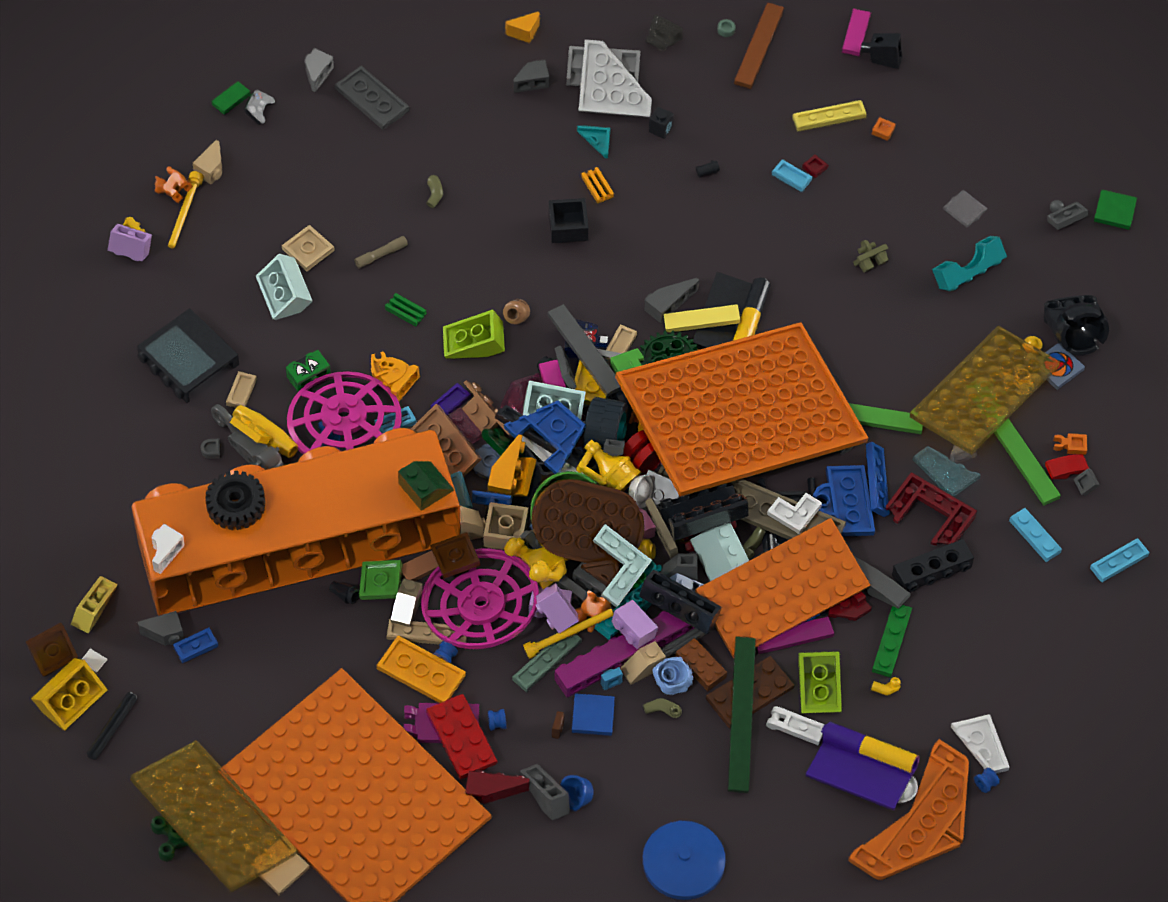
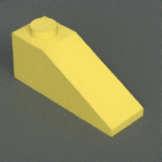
[71,576,118,633]

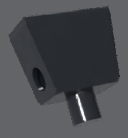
[861,33,903,69]

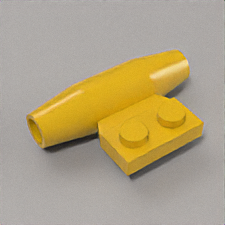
[230,405,298,458]

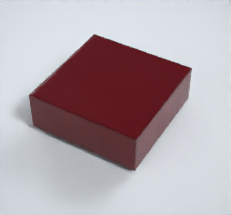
[802,155,828,178]

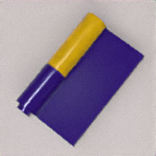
[806,722,919,810]

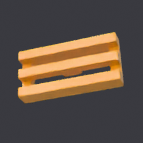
[581,167,614,204]

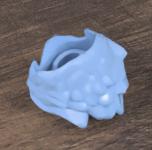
[652,657,693,695]

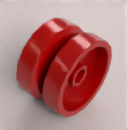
[620,430,661,476]

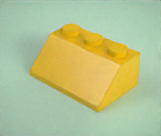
[31,658,108,730]

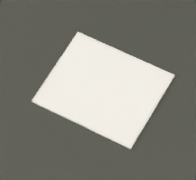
[82,649,108,672]

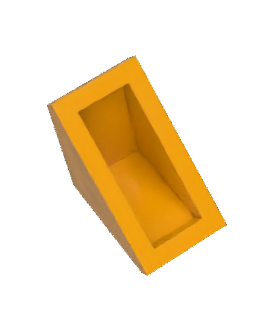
[506,12,540,43]

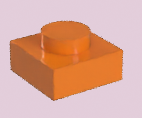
[872,117,896,141]

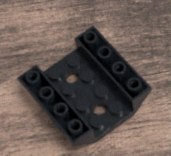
[656,482,749,541]

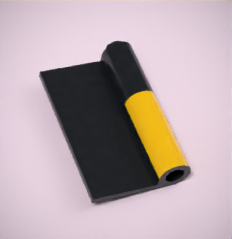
[693,272,771,348]

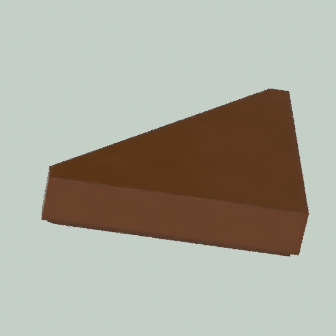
[581,559,619,586]

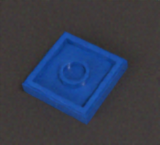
[572,694,615,736]

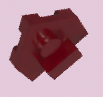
[828,591,872,621]

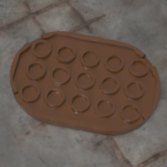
[532,479,644,565]

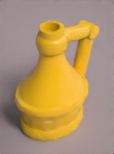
[576,440,641,492]

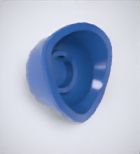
[560,775,594,811]

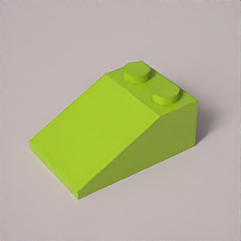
[443,310,505,359]
[798,652,842,713]

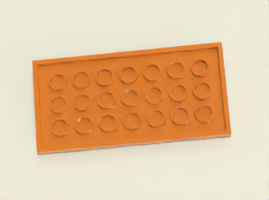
[695,518,870,659]

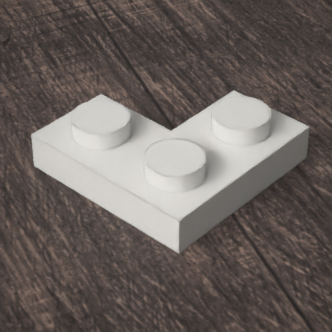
[767,493,822,534]

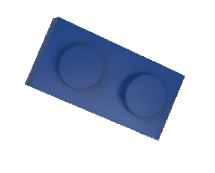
[173,628,218,663]

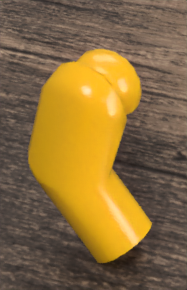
[871,677,901,696]

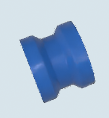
[433,641,458,663]
[488,709,506,731]
[974,767,1000,793]

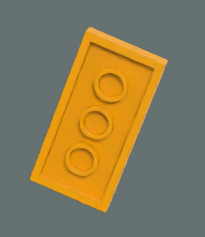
[377,635,466,703]

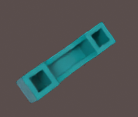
[932,236,1007,291]

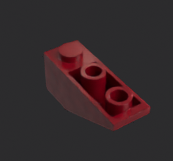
[465,770,530,804]

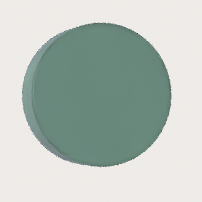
[717,19,735,37]

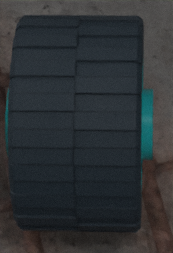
[583,397,629,453]

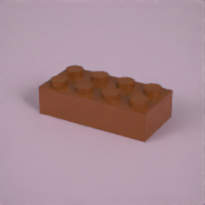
[675,638,727,692]

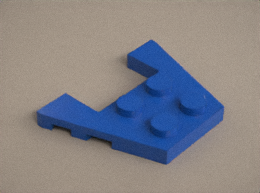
[504,400,585,474]

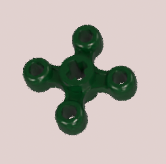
[151,809,206,862]

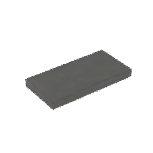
[335,66,410,130]

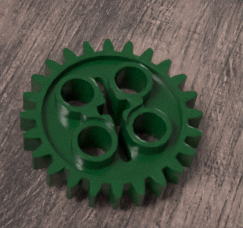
[640,330,697,365]

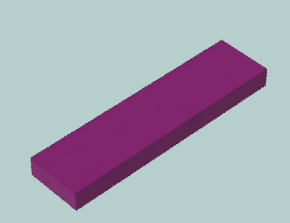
[756,617,834,655]

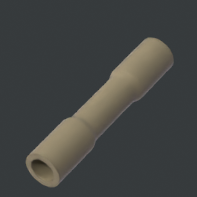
[354,236,408,269]

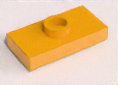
[511,457,536,496]

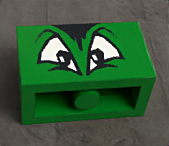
[286,350,331,392]

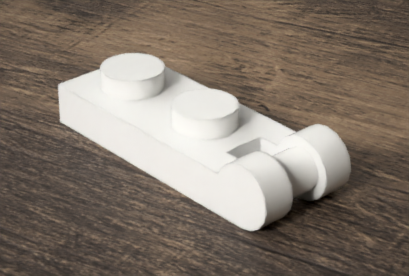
[766,706,824,745]

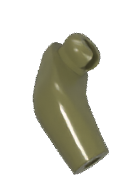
[426,175,443,208]
[742,526,766,559]
[643,698,682,718]

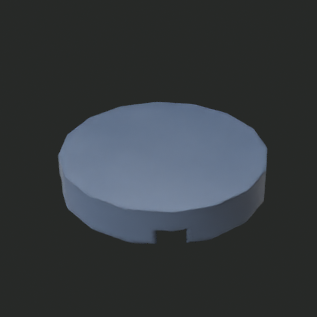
[473,444,500,480]

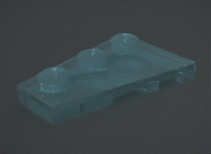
[913,446,981,497]

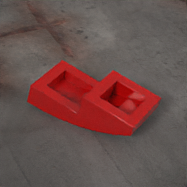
[1044,454,1089,479]

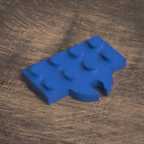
[812,465,875,536]

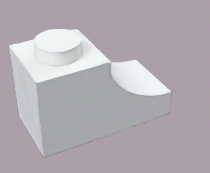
[152,524,185,574]

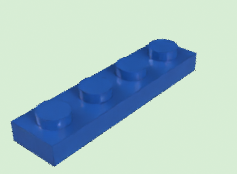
[866,441,890,517]

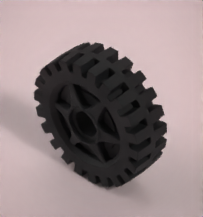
[205,471,265,530]

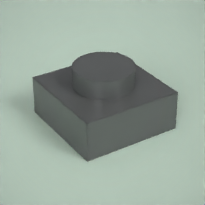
[603,439,625,456]
[1073,469,1100,496]

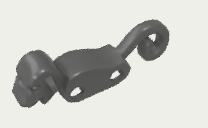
[211,404,284,470]

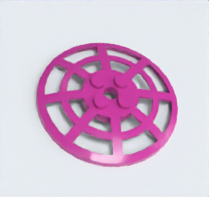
[287,371,402,454]
[421,548,539,649]

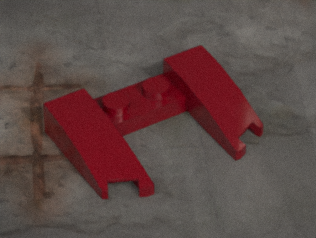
[885,472,977,546]

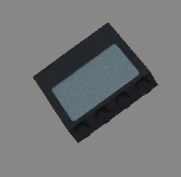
[137,308,239,403]

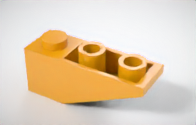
[488,434,525,495]

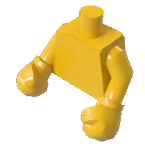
[504,537,570,589]

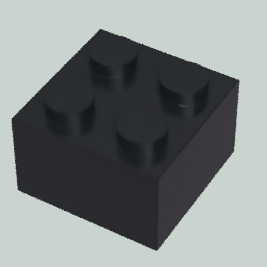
[548,198,589,243]

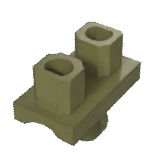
[853,240,889,273]

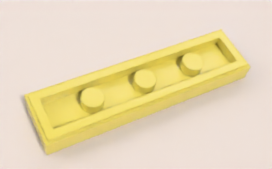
[793,100,867,131]
[664,304,740,333]

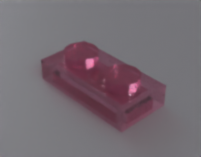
[448,407,482,444]

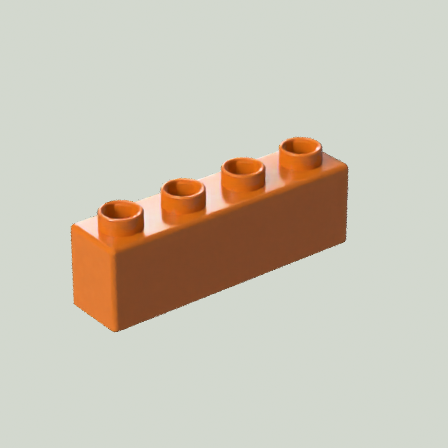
[132,428,461,616]

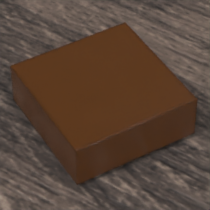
[552,711,565,739]

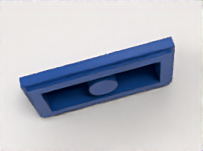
[472,490,513,505]

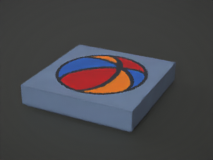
[1031,343,1085,390]

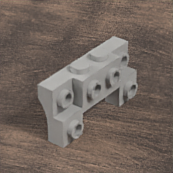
[567,46,640,86]

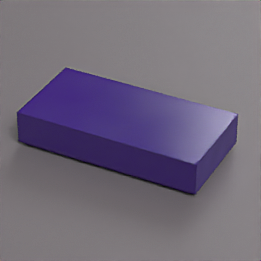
[430,383,471,416]

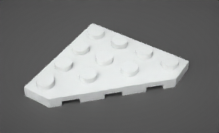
[579,40,652,118]

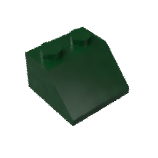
[398,461,454,511]

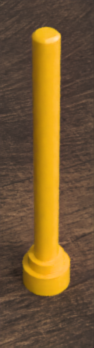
[168,171,204,249]
[523,609,614,659]

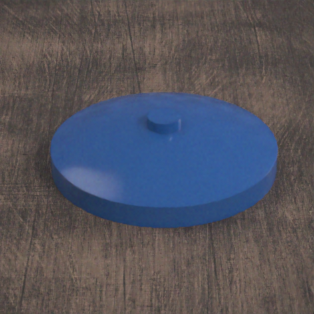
[643,821,725,900]

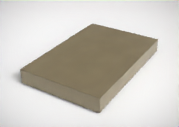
[645,498,678,559]

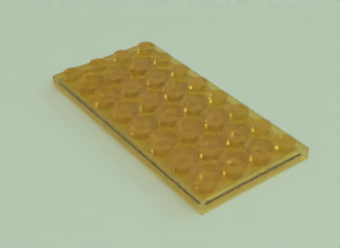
[910,325,1060,455]
[130,740,297,892]

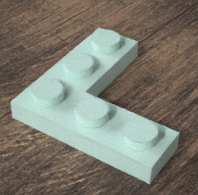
[592,524,652,607]

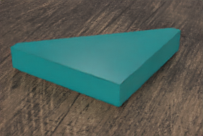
[577,125,611,158]

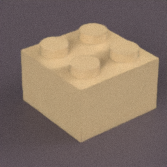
[484,502,528,550]

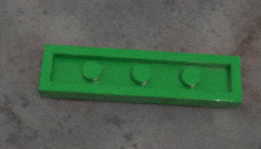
[872,605,912,678]

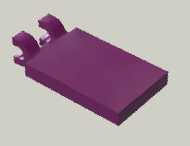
[404,703,479,743]

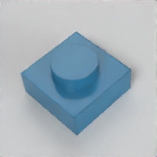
[601,668,623,690]

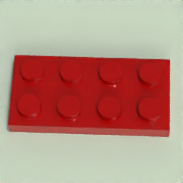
[426,694,497,779]

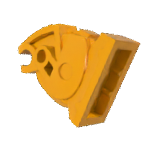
[371,352,420,401]

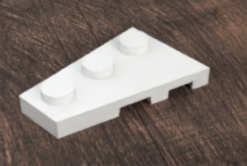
[951,714,1009,773]

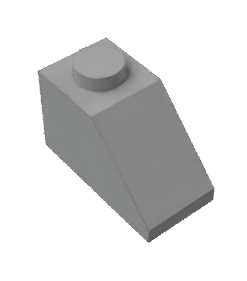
[305,48,334,92]

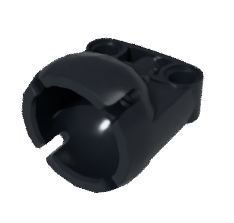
[1044,295,1109,356]

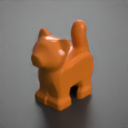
[155,166,193,203]
[575,590,612,633]

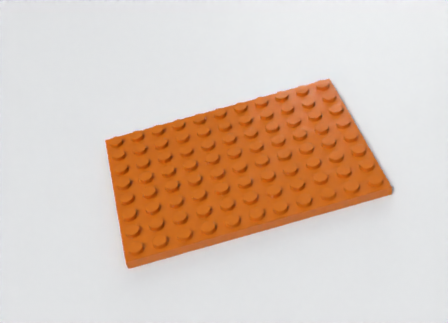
[615,322,869,496]
[220,668,492,902]

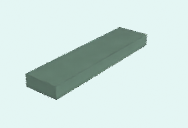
[512,634,582,693]

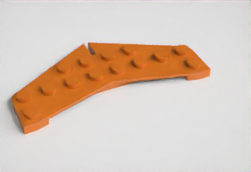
[848,739,969,880]

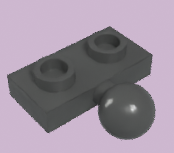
[1047,200,1088,230]

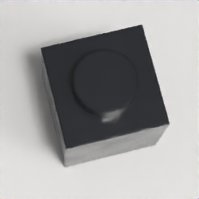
[649,107,674,139]

